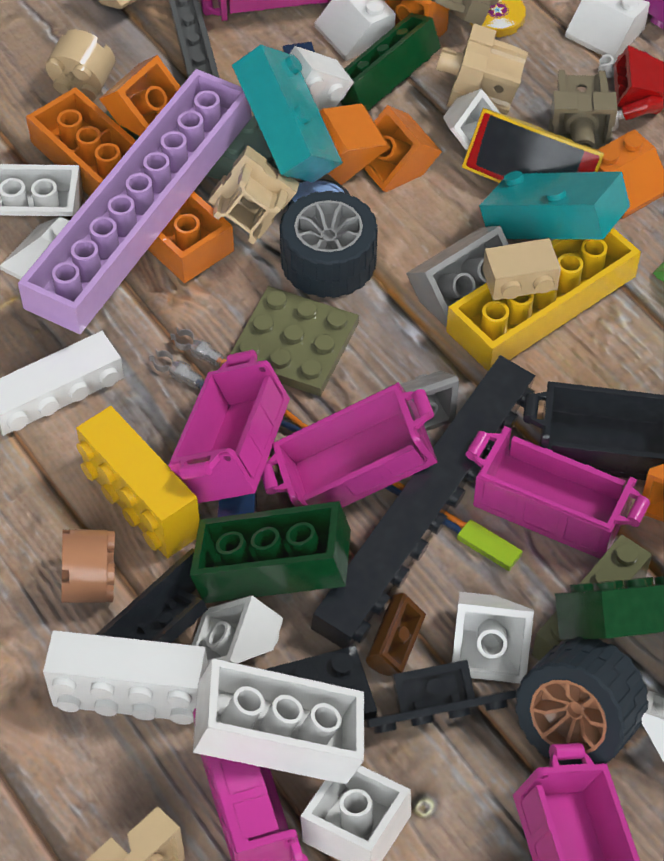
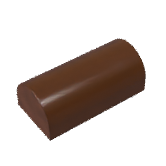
[366,593,426,676]

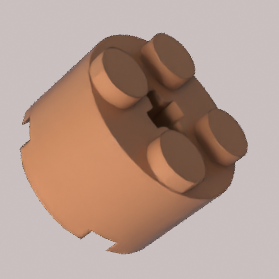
[61,529,115,603]

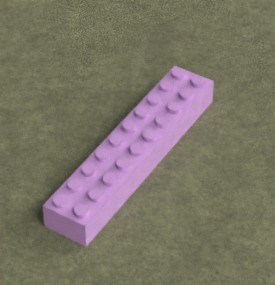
[18,69,252,334]

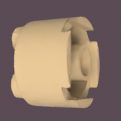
[46,29,116,101]

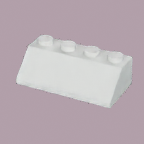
[0,164,83,216]

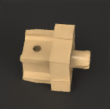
[436,23,528,115]
[208,145,299,244]

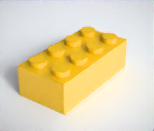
[76,405,200,559]

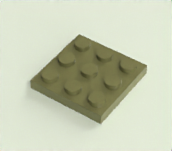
[230,286,359,397]

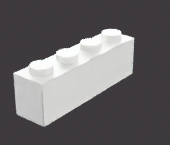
[0,331,124,436]

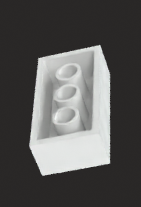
[43,630,208,725]
[193,658,364,784]

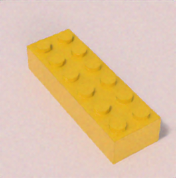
[446,228,641,371]

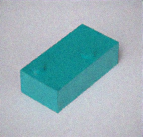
[232,44,343,182]
[479,171,630,239]

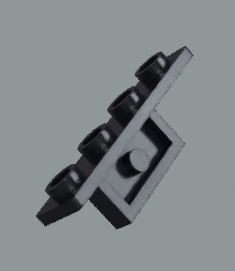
[96,548,208,643]
[364,660,516,734]

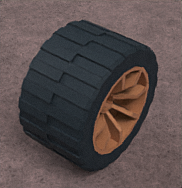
[515,637,649,765]

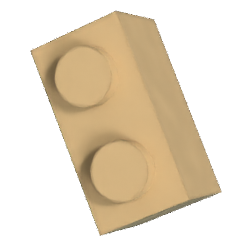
[482,238,561,301]

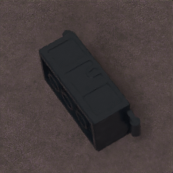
[523,381,664,481]

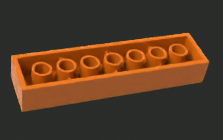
[26,87,234,284]

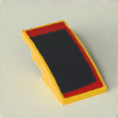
[462,108,604,183]

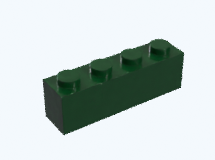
[340,13,441,111]

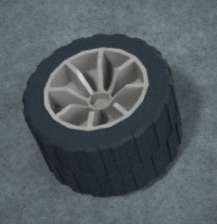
[280,191,378,298]

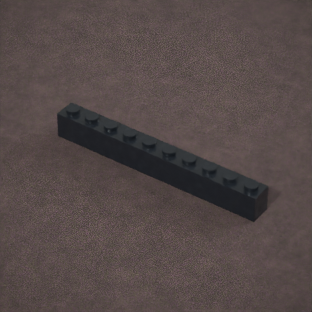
[311,355,536,649]

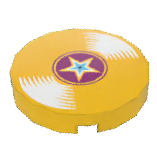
[469,0,526,37]

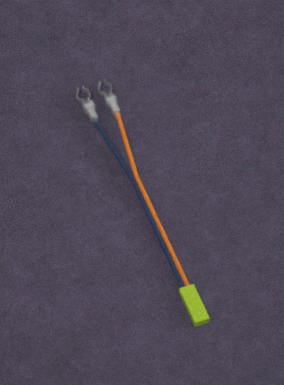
[149,328,523,571]

